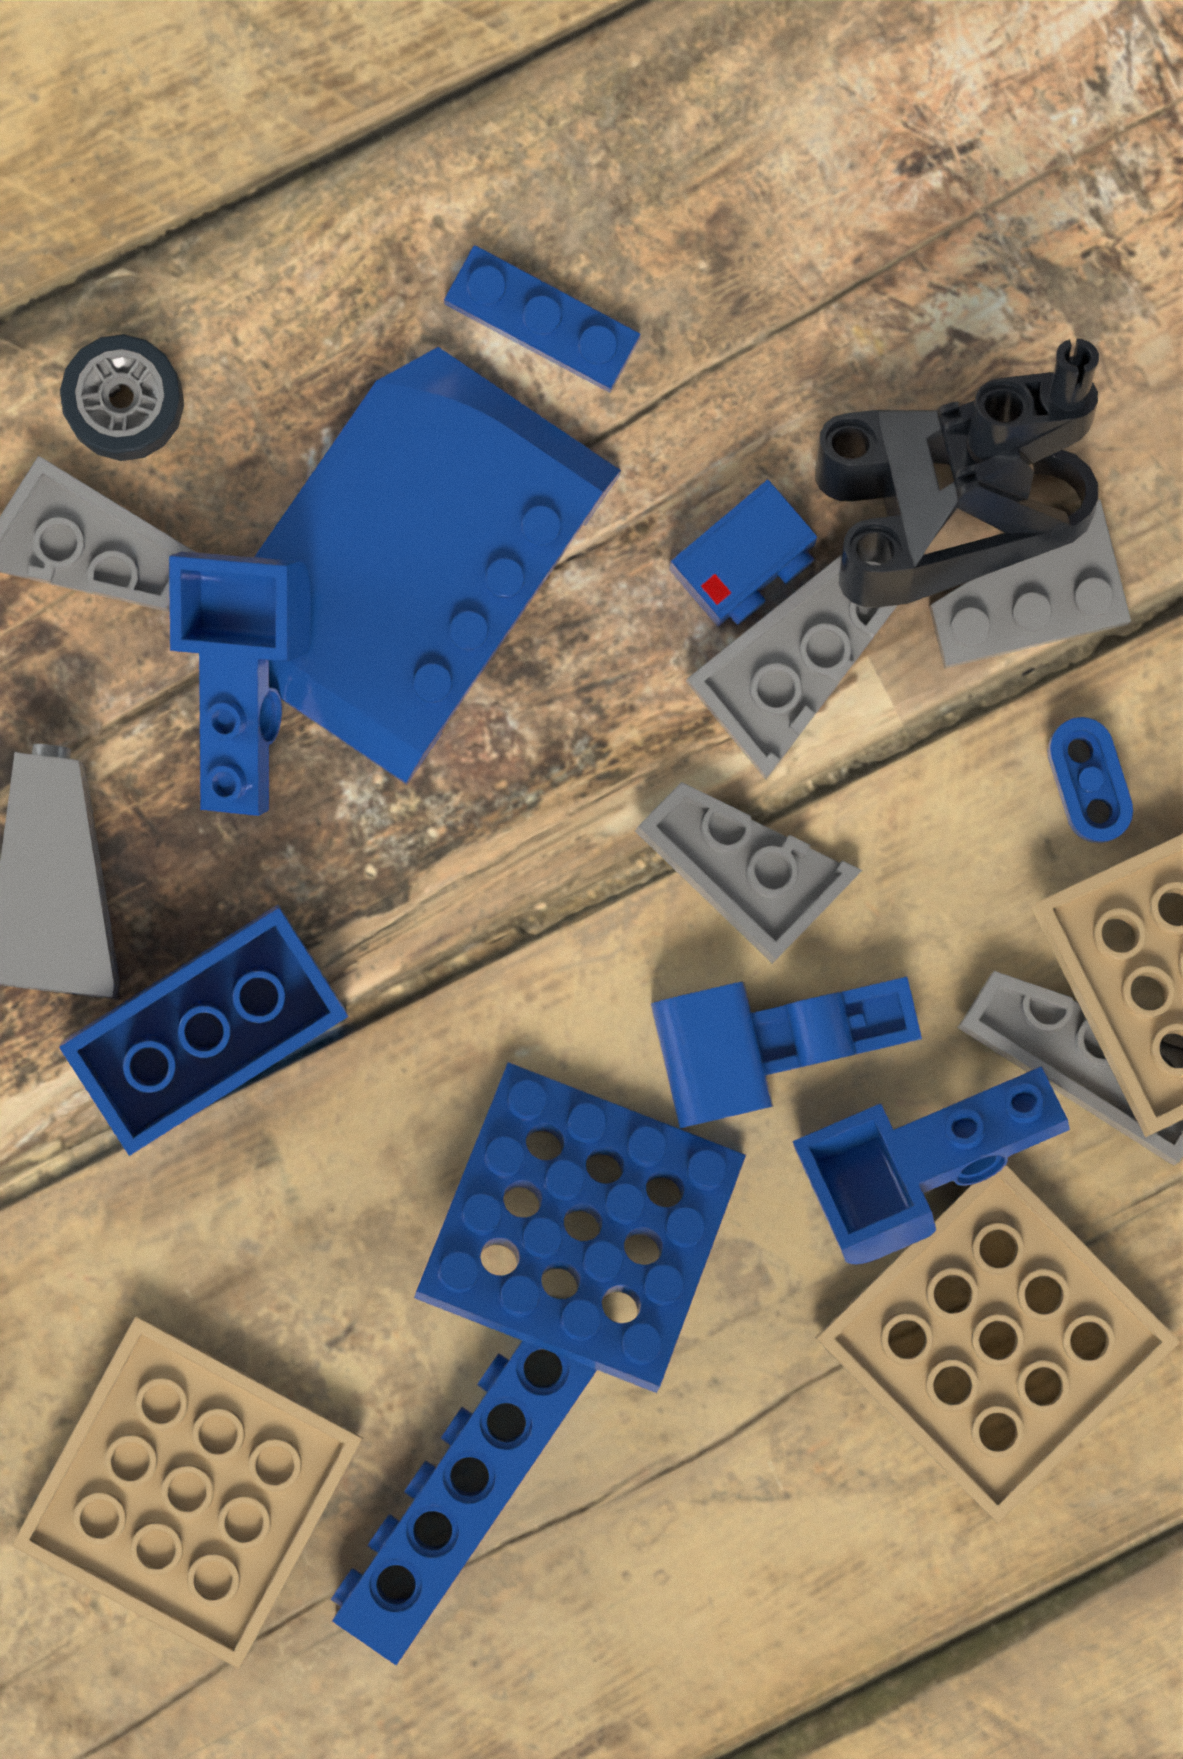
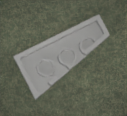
[686,555,898,780]
[957,971,1183,1166]

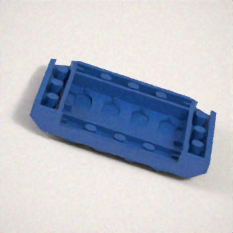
[254,347,621,785]

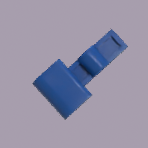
[169,551,311,816]
[651,977,922,1128]
[792,1066,1070,1265]

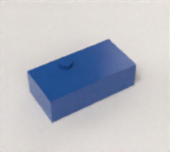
[59,904,349,1156]

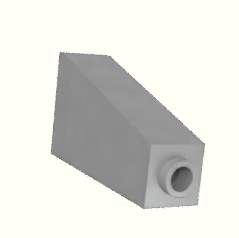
[0,744,121,1000]

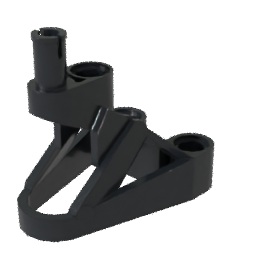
[815,338,1099,608]

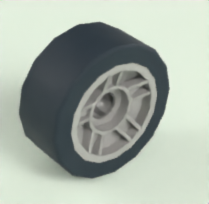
[60,334,184,461]

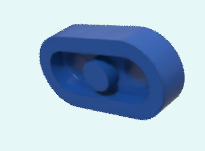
[1047,717,1133,843]

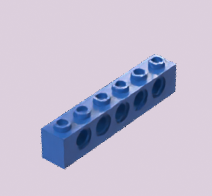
[330,1296,597,1665]

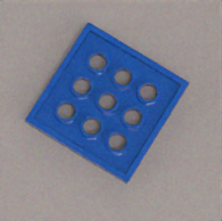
[414,1062,746,1393]

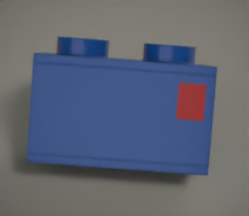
[669,479,818,627]

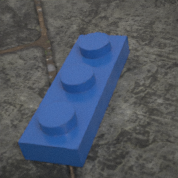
[444,245,641,393]

